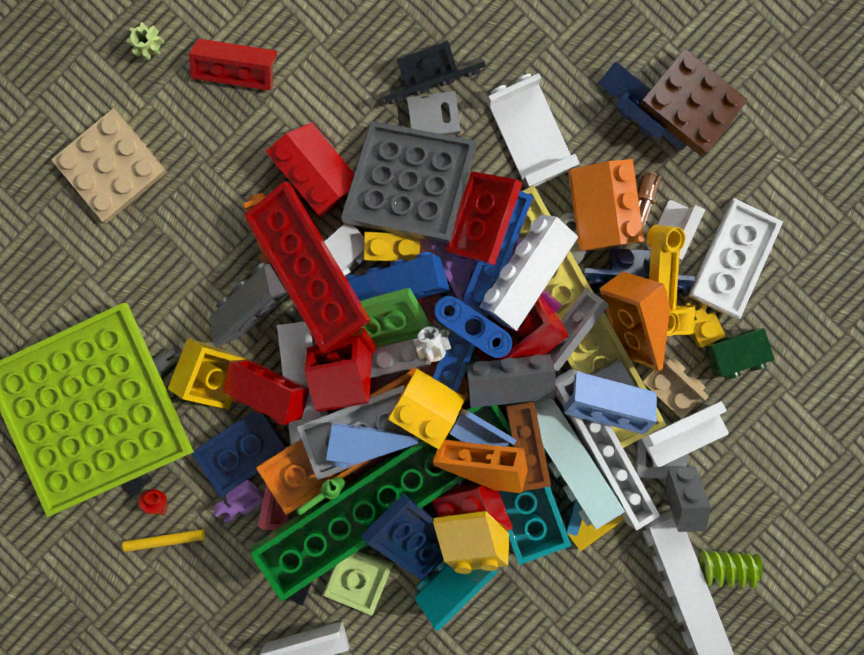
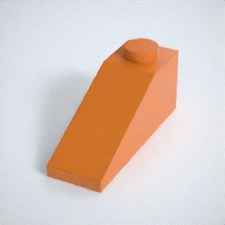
[433,440,528,493]

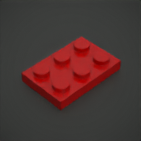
[444,171,522,265]

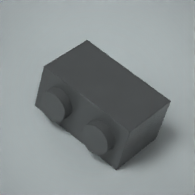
[665,467,711,532]

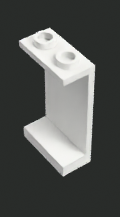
[487,73,580,189]

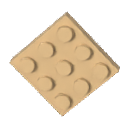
[52,108,167,223]

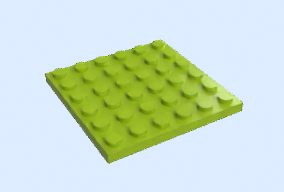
[0,303,194,517]

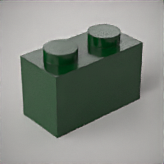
[704,328,775,380]

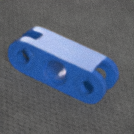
[434,296,512,358]

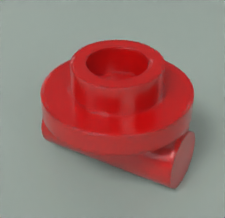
[138,489,168,516]

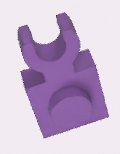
[214,480,264,523]

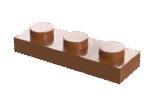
[507,402,551,491]

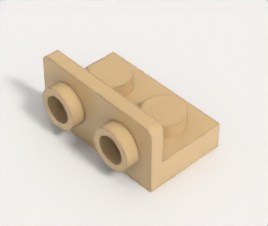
[642,358,709,419]

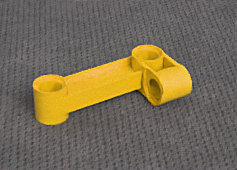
[647,224,695,336]

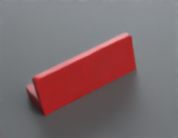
[189,39,277,91]

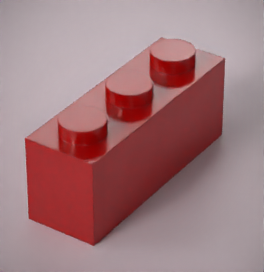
[222,359,309,425]

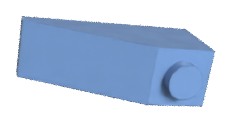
[326,422,419,468]

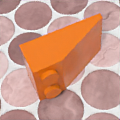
[599,271,670,371]

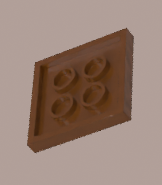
[638,49,748,158]

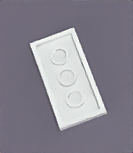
[688,198,783,320]

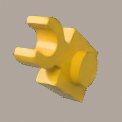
[683,301,726,348]

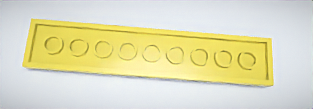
[519,185,667,448]

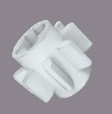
[413,326,451,362]

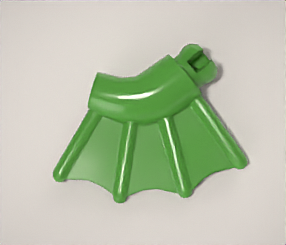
[297,477,345,515]

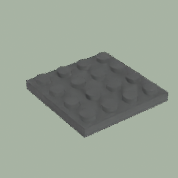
[341,121,477,244]

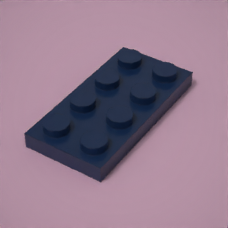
[361,493,443,580]

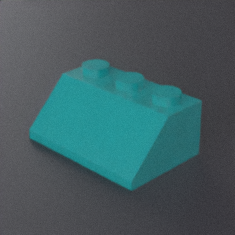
[415,559,498,632]

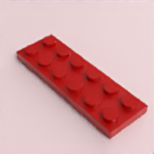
[244,182,371,353]

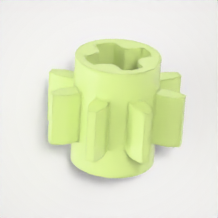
[126,22,164,60]

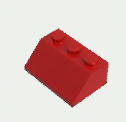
[265,122,355,219]
[475,295,569,361]

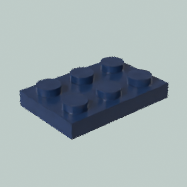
[191,411,287,497]

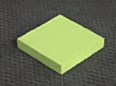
[322,550,393,616]

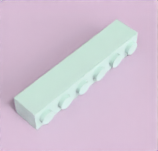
[509,399,625,530]

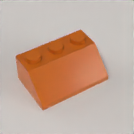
[568,159,644,251]

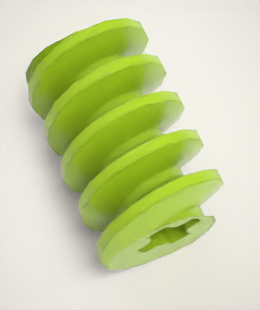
[699,550,763,589]

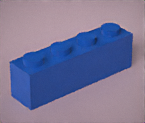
[346,252,449,301]

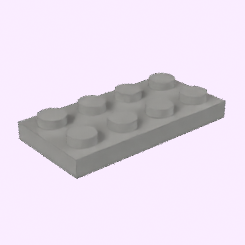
[297,385,420,480]

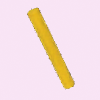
[122,529,205,552]

